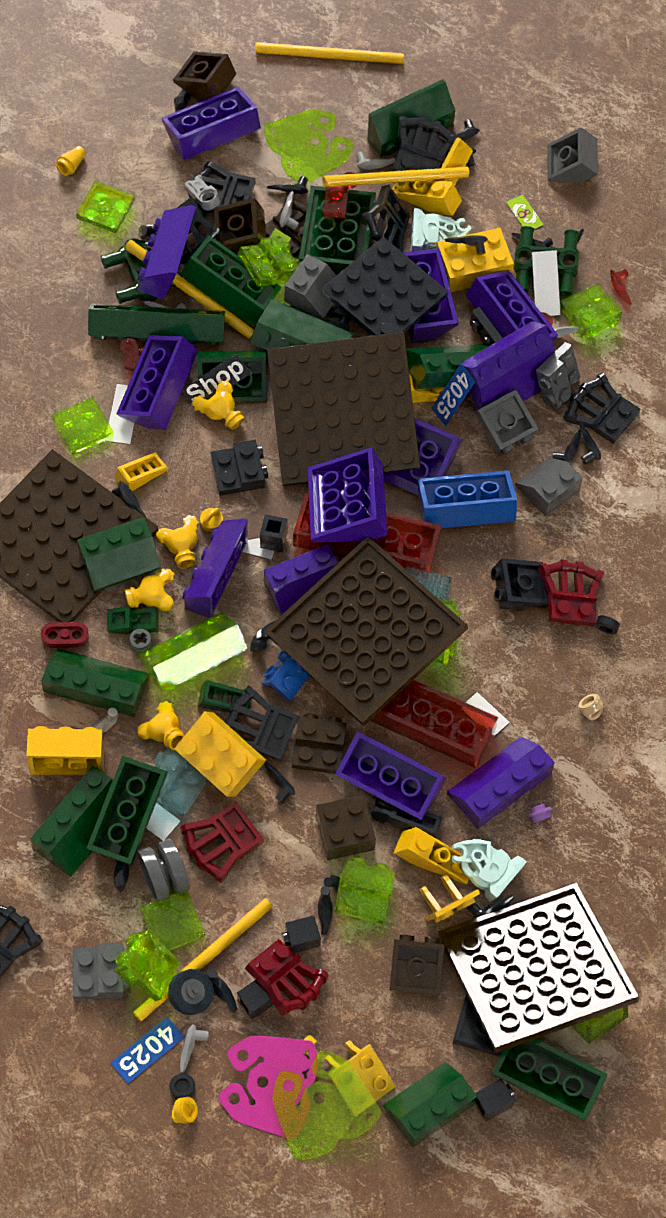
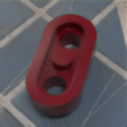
[41,622,89,648]

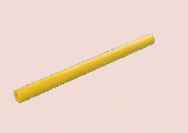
[255,42,404,65]
[322,167,469,187]
[125,240,254,340]
[133,898,273,1022]

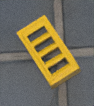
[115,452,168,491]

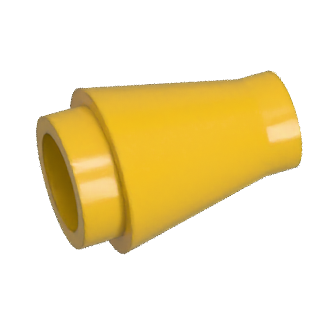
[55,146,86,176]

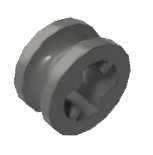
[130,629,151,653]

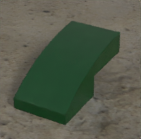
[107,606,159,634]

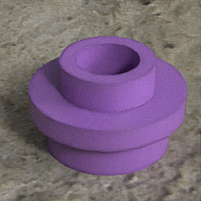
[528,804,552,823]

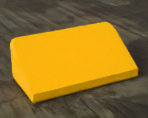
[439,138,473,185]

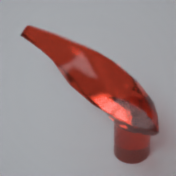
[610,269,632,306]

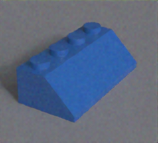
[418,470,517,530]

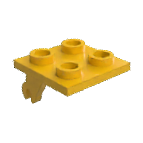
[419,874,480,923]
[324,1040,396,1117]

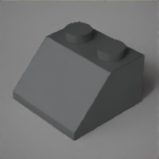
[548,127,598,183]
[284,254,336,320]
[515,457,583,516]

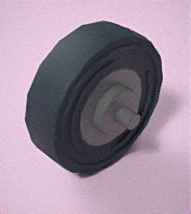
[168,969,214,1015]

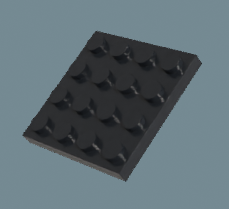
[321,237,449,336]

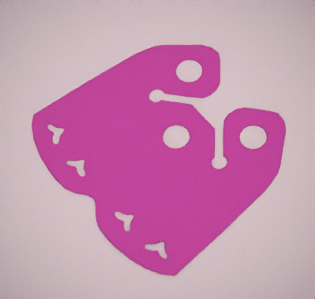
[219,1036,318,1139]

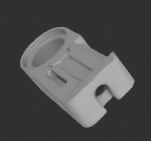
[185,175,220,210]

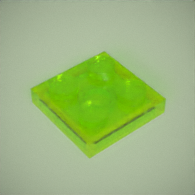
[76,181,135,233]
[52,397,114,454]
[140,891,205,954]

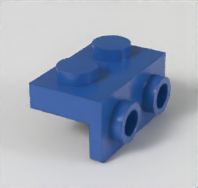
[261,650,309,701]

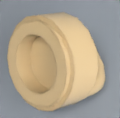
[578,694,603,721]

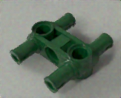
[513,226,580,296]
[101,238,180,304]

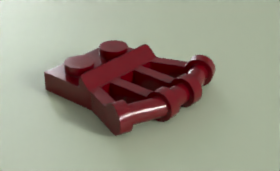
[538,559,604,626]
[180,801,264,883]
[245,939,329,1016]

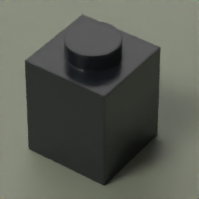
[260,514,288,552]
[282,915,321,953]
[237,980,274,1020]
[475,1079,515,1122]

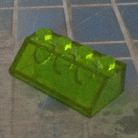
[138,612,248,692]

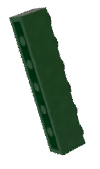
[88,304,225,345]

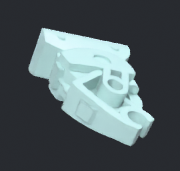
[411,208,471,252]
[452,839,527,902]

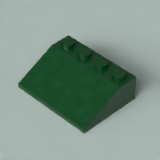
[299,186,376,276]

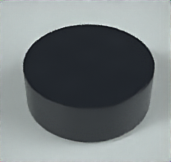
[595,615,620,634]
[170,1073,195,1100]

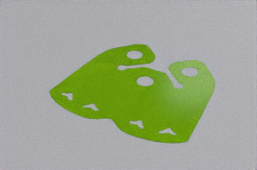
[264,109,354,183]
[272,1050,382,1160]

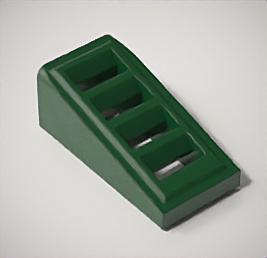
[197,680,250,713]

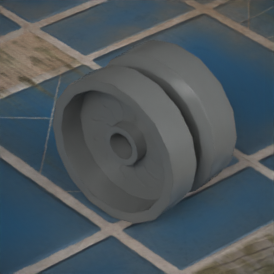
[137,838,190,902]

